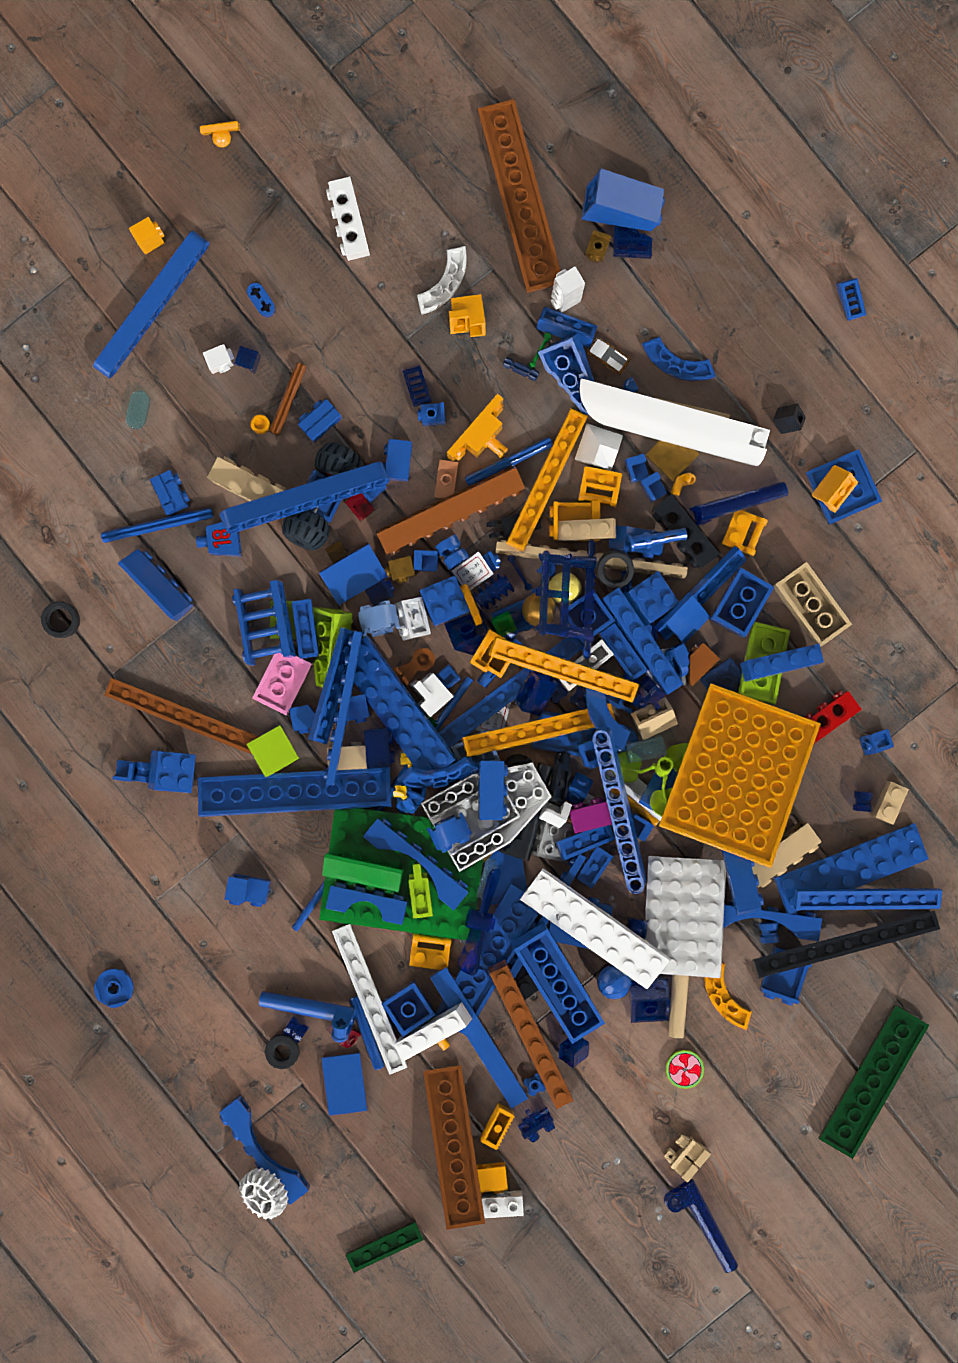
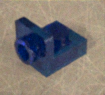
[365,578,395,606]

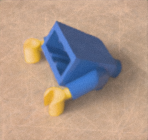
[393,753,427,814]

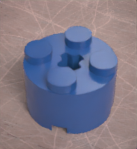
[427,812,472,853]

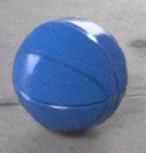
[597,965,631,999]

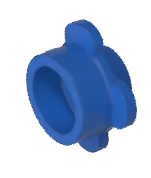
[524,1073,546,1096]

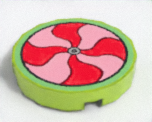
[666,1050,704,1089]

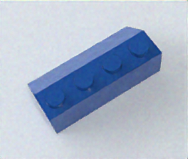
[118,549,194,621]

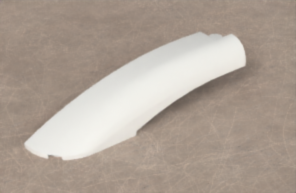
[579,379,770,466]

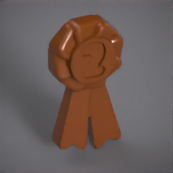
[392,648,435,686]

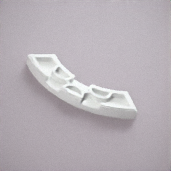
[417,246,466,315]

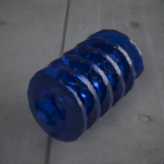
[471,573,515,610]

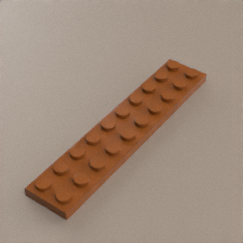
[477,99,561,293]

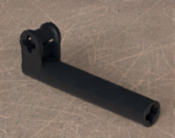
[499,763,553,861]

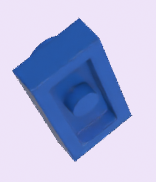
[576,847,613,889]

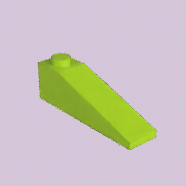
[313,607,352,688]

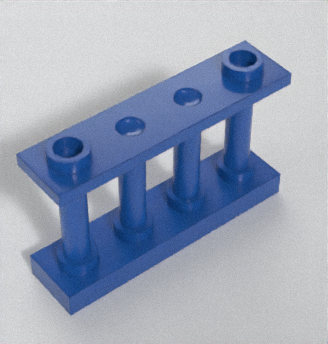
[232,580,296,666]

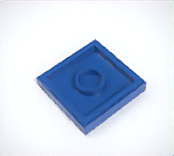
[662,593,710,644]

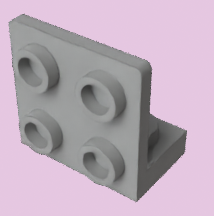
[531,819,575,863]

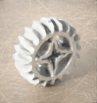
[238,1168,289,1220]

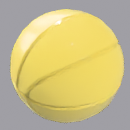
[548,572,582,605]

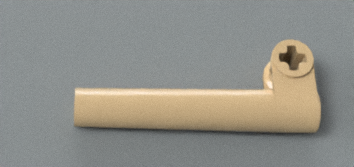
[668,975,689,1038]

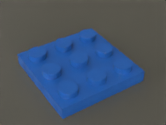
[805,449,882,525]

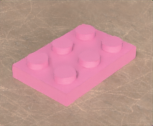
[252,653,313,715]

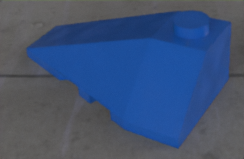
[538,333,595,415]

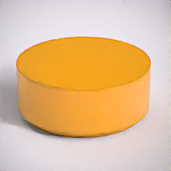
[251,414,270,435]

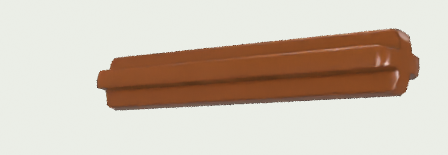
[270,362,306,435]

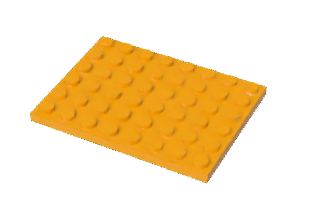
[659,684,821,868]

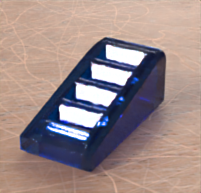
[402,365,432,408]

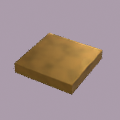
[645,440,700,482]

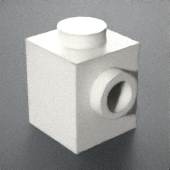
[203,344,235,374]

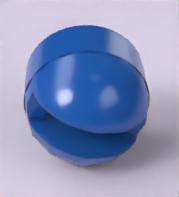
[623,377,639,393]

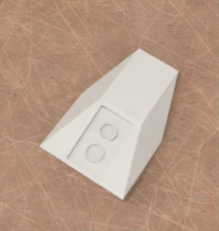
[421,763,551,872]

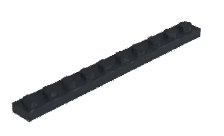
[752,911,940,979]

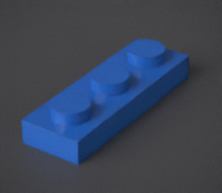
[292,599,319,659]
[599,623,649,681]
[556,825,615,860]

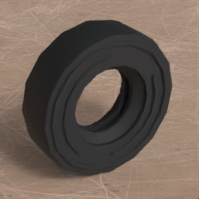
[265,1034,300,1069]

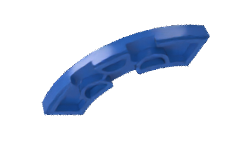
[642,337,716,381]
[585,688,630,750]
[398,756,479,788]

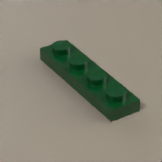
[345,1221,424,1273]

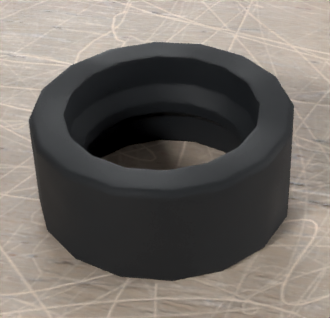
[597,549,634,588]
[41,602,80,638]

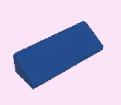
[536,307,598,348]

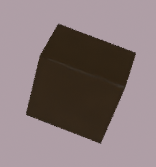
[325,540,348,563]

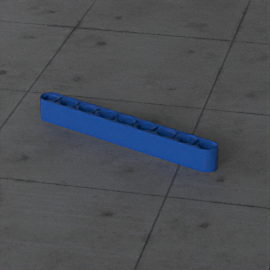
[93,231,209,379]
[220,462,390,534]
[593,725,646,894]

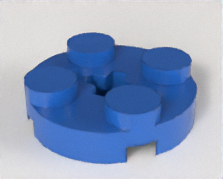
[94,968,134,1008]

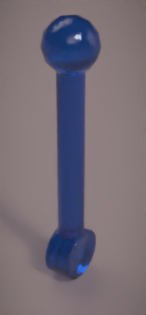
[508,555,532,591]

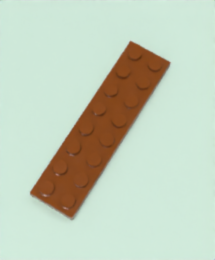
[423,1065,485,1230]

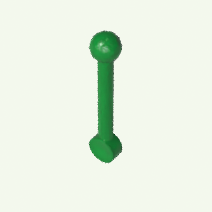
[528,333,551,369]

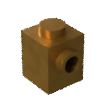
[386,556,415,583]

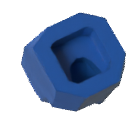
[665,642,690,677]

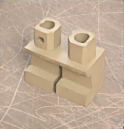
[663,1133,711,1183]

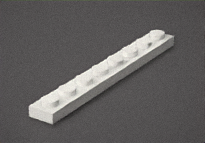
[332,924,408,1075]

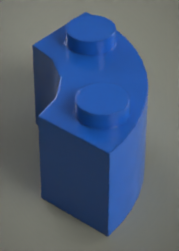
[609,525,665,559]

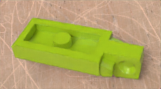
[409,863,433,918]

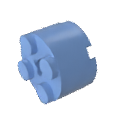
[358,600,400,637]

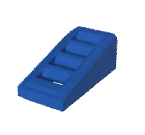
[836,278,866,321]

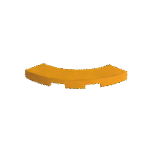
[704,963,752,1030]

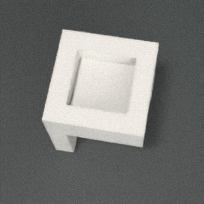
[539,802,572,828]

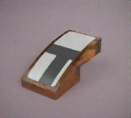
[587,337,631,375]

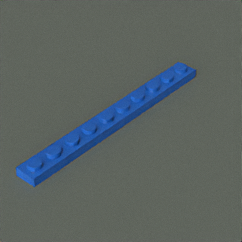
[438,633,584,748]

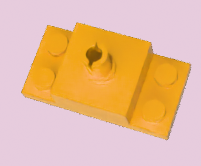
[447,394,508,462]

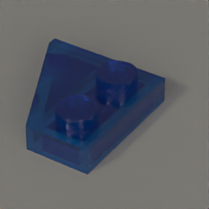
[613,225,652,259]

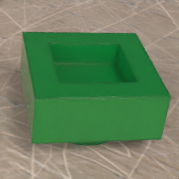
[491,611,517,636]

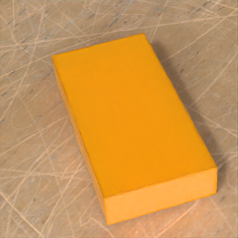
[460,584,483,626]

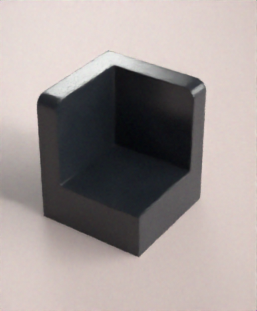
[773,403,806,434]

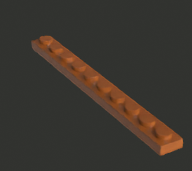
[104,678,259,755]

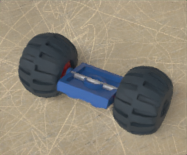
[282,442,362,551]

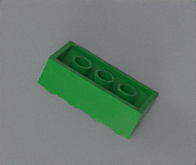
[322,852,405,894]

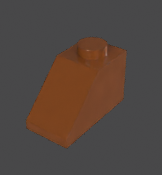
[688,643,719,687]

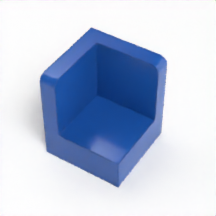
[624,454,649,483]
[639,472,667,503]
[414,550,438,572]
[112,760,137,782]
[624,813,654,842]

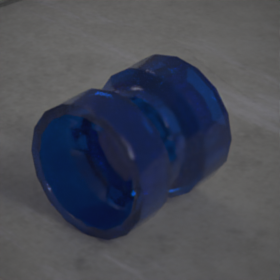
[853,791,874,812]
[283,1016,309,1043]

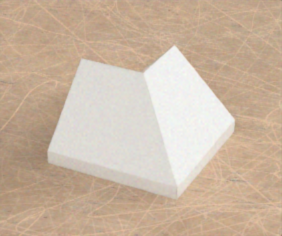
[575,423,623,471]

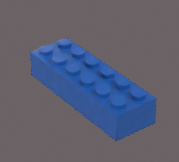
[510,922,605,1044]

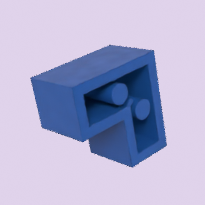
[224,873,271,907]

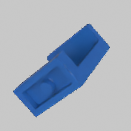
[759,946,812,1006]

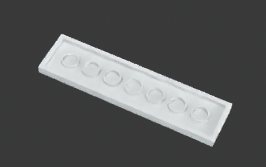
[520,868,670,989]

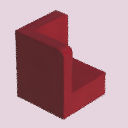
[345,493,374,522]

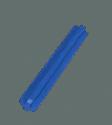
[350,996,384,1070]

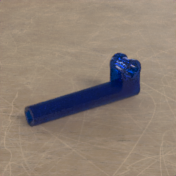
[690,482,788,526]
[664,1179,738,1273]

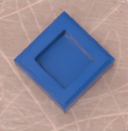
[435,664,461,690]

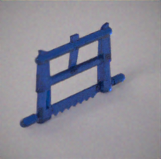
[535,539,597,658]

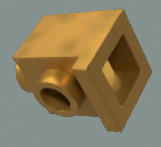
[585,230,611,263]

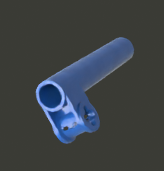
[259,991,357,1042]

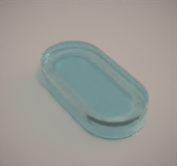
[126,391,150,429]

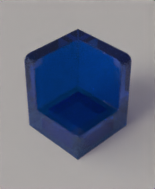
[234,346,261,374]
[559,1038,589,1068]

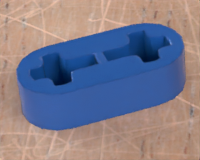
[247,283,275,318]

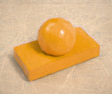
[200,121,240,148]

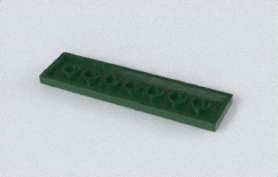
[818,1004,929,1159]

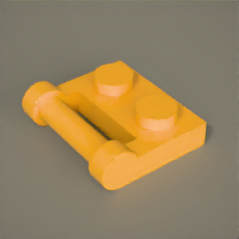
[578,466,622,508]
[721,508,768,556]
[409,933,451,970]

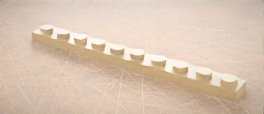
[496,540,688,579]

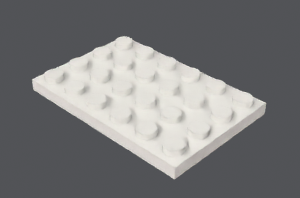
[644,856,726,978]

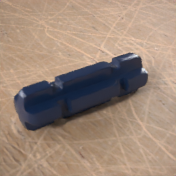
[503,357,539,381]

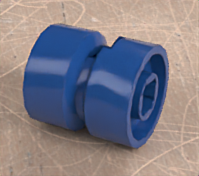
[435,534,470,570]

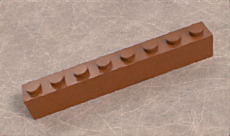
[376,465,525,555]
[488,960,574,1109]

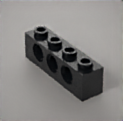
[652,494,719,570]

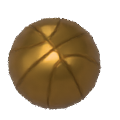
[522,592,556,627]

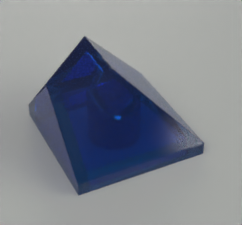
[444,610,488,655]

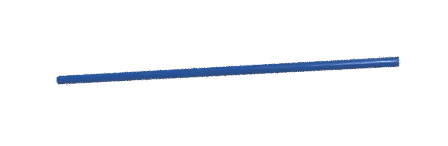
[291,676,473,932]

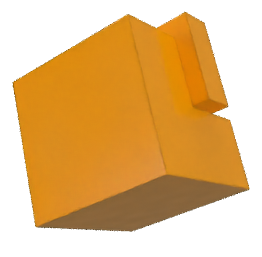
[449,294,486,337]
[470,629,510,678]

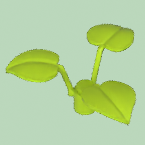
[609,743,689,817]

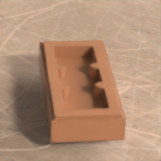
[434,460,459,499]

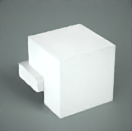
[410,673,453,717]

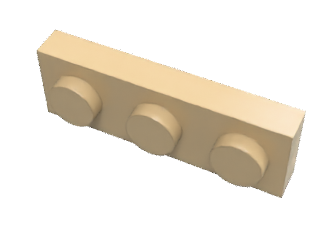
[558,518,616,541]

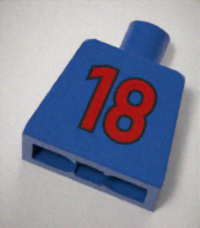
[196,522,242,557]

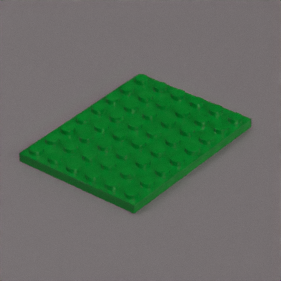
[319,808,483,941]

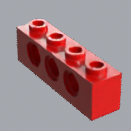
[803,690,862,744]

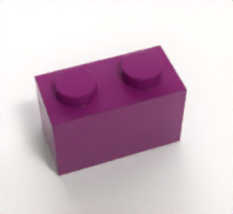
[570,797,612,834]

